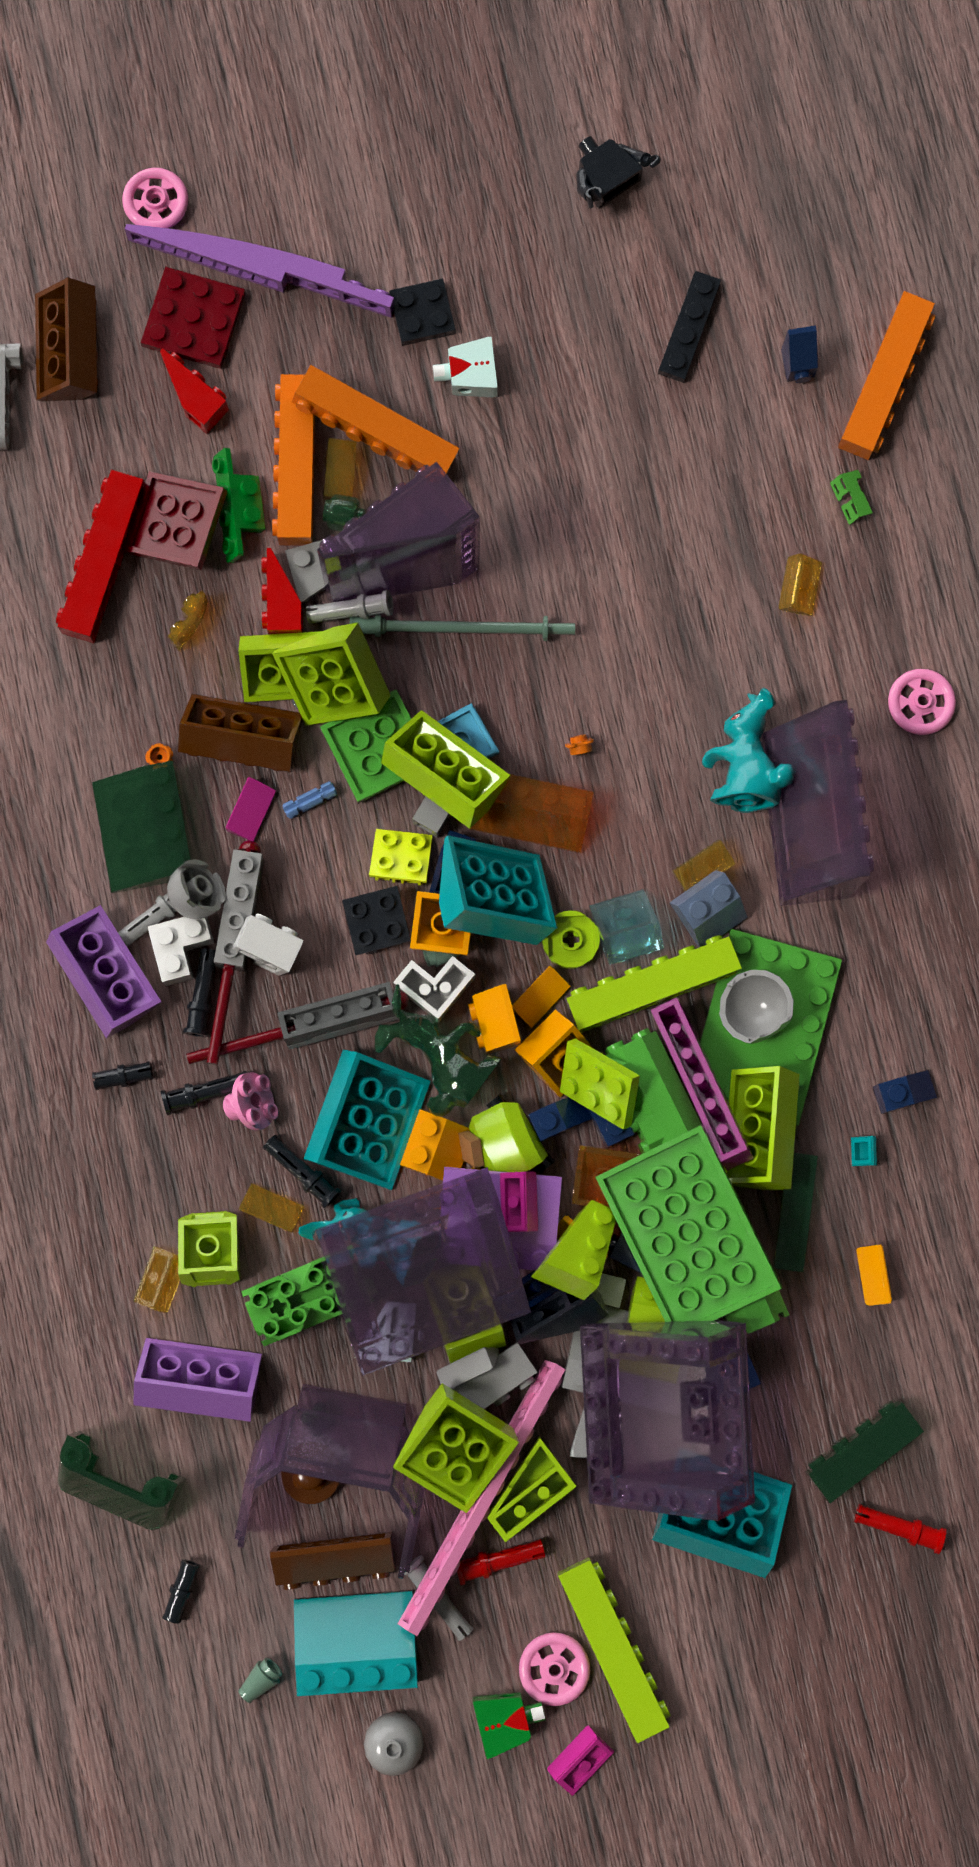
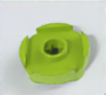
[542,911,600,969]

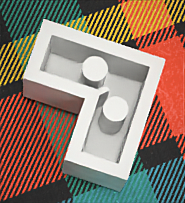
[232,914,304,976]
[148,917,214,986]
[393,956,475,1022]

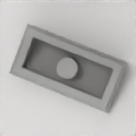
[436,1347,499,1389]

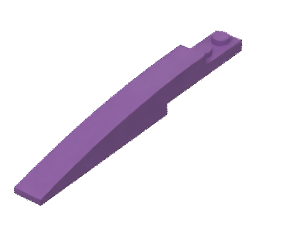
[125,224,394,318]

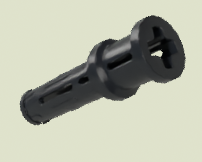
[182,948,216,1037]
[161,1071,246,1116]
[263,1135,342,1210]

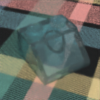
[589,889,664,965]

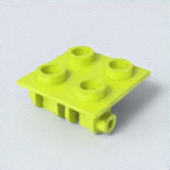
[369,829,432,886]

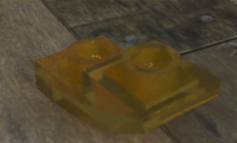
[323,438,357,499]
[168,590,208,651]

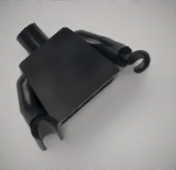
[576,136,661,209]

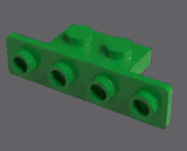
[212,448,266,563]

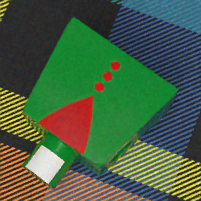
[473,1692,546,1759]

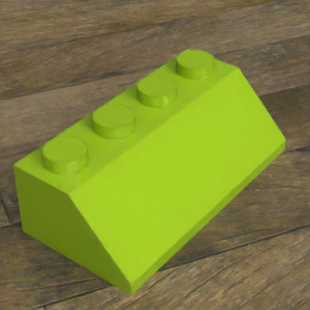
[238,631,322,702]
[381,710,510,829]
[724,1066,800,1190]

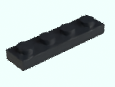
[658,271,721,383]

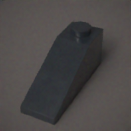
[510,1289,608,1344]

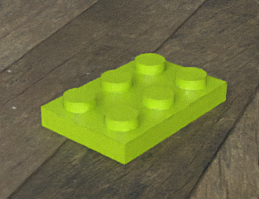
[560,1038,640,1130]

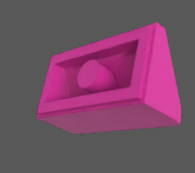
[226,777,276,841]
[500,1172,538,1232]
[547,1726,614,1796]

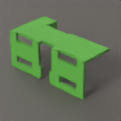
[830,470,873,525]

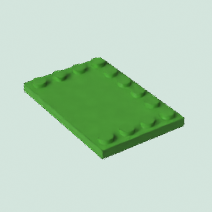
[686,929,842,1126]
[595,1125,783,1339]

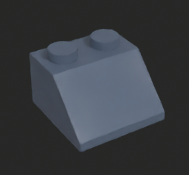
[670,870,747,948]

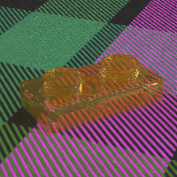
[671,840,736,892]

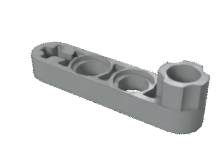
[0,344,24,450]

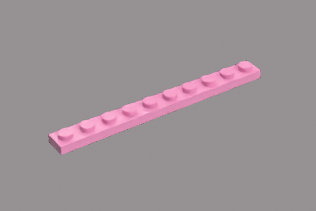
[398,1360,566,1636]

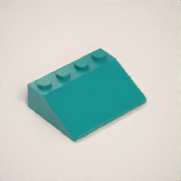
[439,835,557,945]
[303,1049,431,1190]
[652,1447,792,1578]
[294,1591,418,1696]

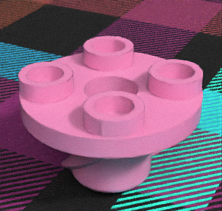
[223,1072,278,1130]

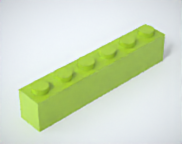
[566,935,742,1033]
[557,1557,671,1743]

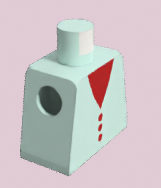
[433,337,498,397]

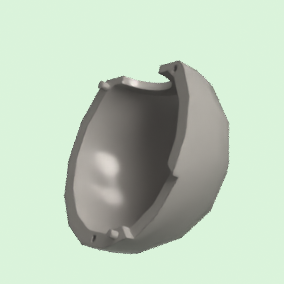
[719,970,794,1044]

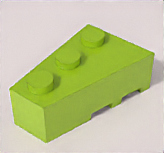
[531,1200,616,1300]
[487,1436,576,1542]

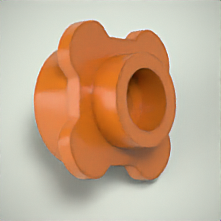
[565,734,594,755]

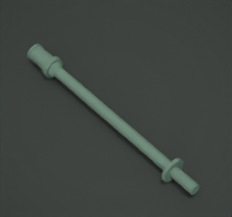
[349,614,575,641]

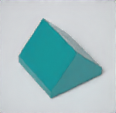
[851,1136,877,1166]

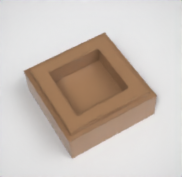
[458,1130,484,1168]

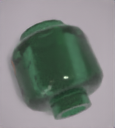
[323,494,365,533]

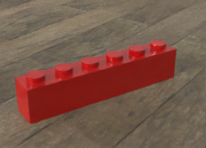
[56,469,145,643]

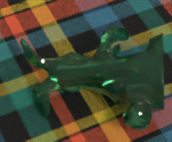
[374,984,501,1117]

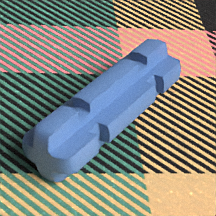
[283,781,337,819]

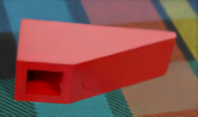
[160,348,229,434]
[261,548,303,635]

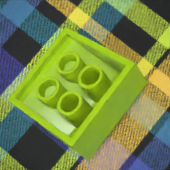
[272,623,391,725]
[393,1383,519,1513]

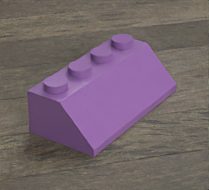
[46,905,161,1039]
[133,1338,262,1422]

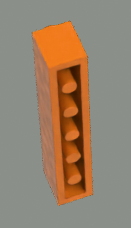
[838,291,936,460]
[292,365,460,485]
[272,374,315,546]

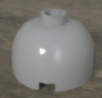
[167,859,226,919]
[364,1712,424,1776]

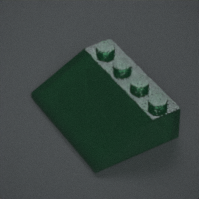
[92,760,193,893]

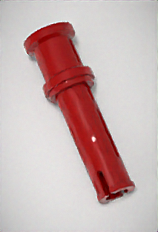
[854,1504,947,1555]
[457,1539,546,1586]

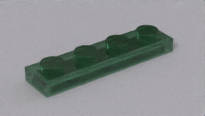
[773,1153,818,1272]

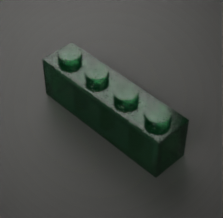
[805,1400,924,1503]

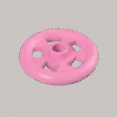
[122,168,188,229]
[888,669,956,735]
[519,1632,590,1706]

